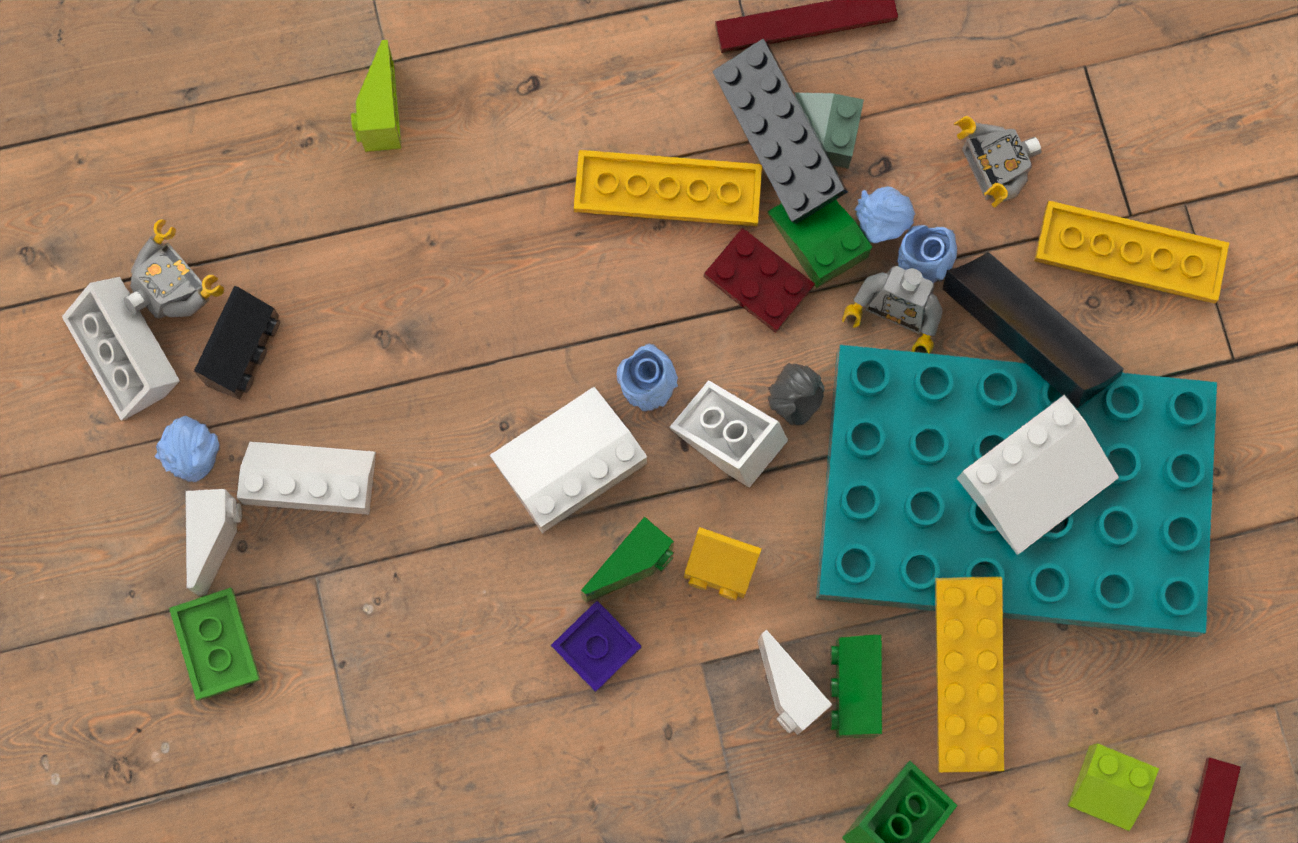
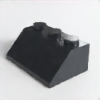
[194,286,280,400]

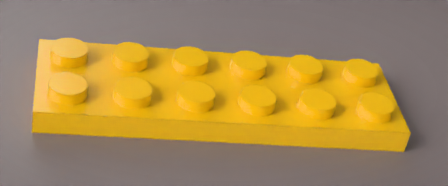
[573,150,762,226]
[1034,200,1229,304]
[935,577,1004,773]

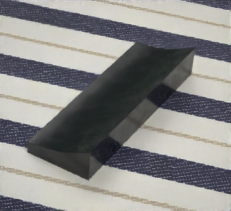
[942,252,1124,409]

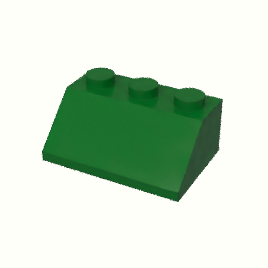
[830,634,882,738]

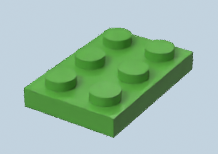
[169,588,260,701]

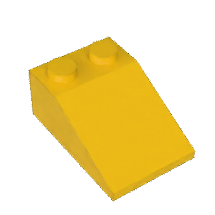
[684,527,762,601]

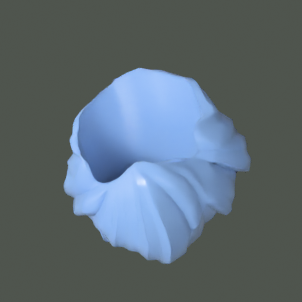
[855,186,915,243]
[897,225,957,283]
[616,343,678,411]
[155,416,220,482]

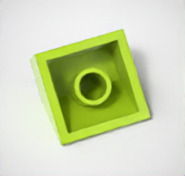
[1068,743,1159,831]

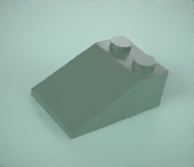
[794,92,864,169]

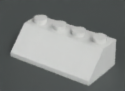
[62,277,180,421]
[237,442,376,515]

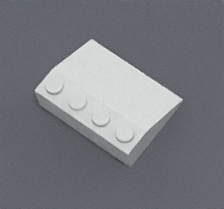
[490,387,647,533]
[957,395,1119,555]

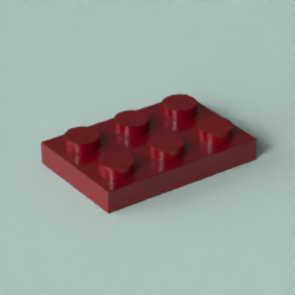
[703,227,815,333]

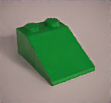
[767,200,872,289]
[581,517,674,603]
[842,761,958,843]

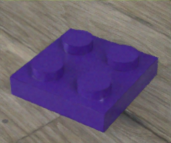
[551,601,642,693]

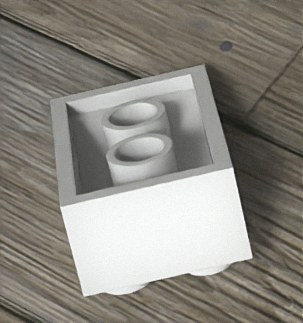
[670,380,788,488]
[186,489,242,596]
[758,630,832,735]

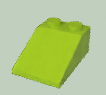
[351,40,402,152]

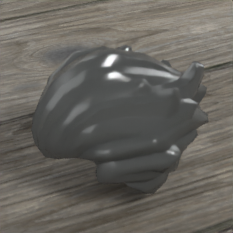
[768,363,825,426]

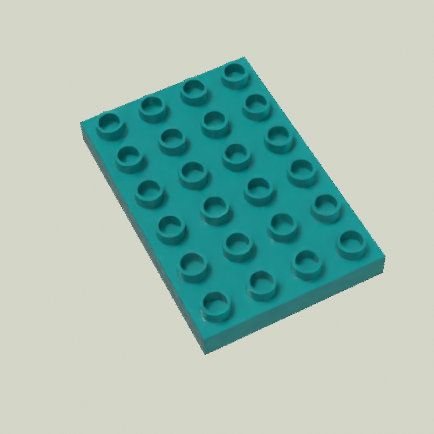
[816,345,1217,637]

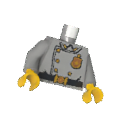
[954,116,1042,208]
[124,219,224,319]
[842,266,943,354]

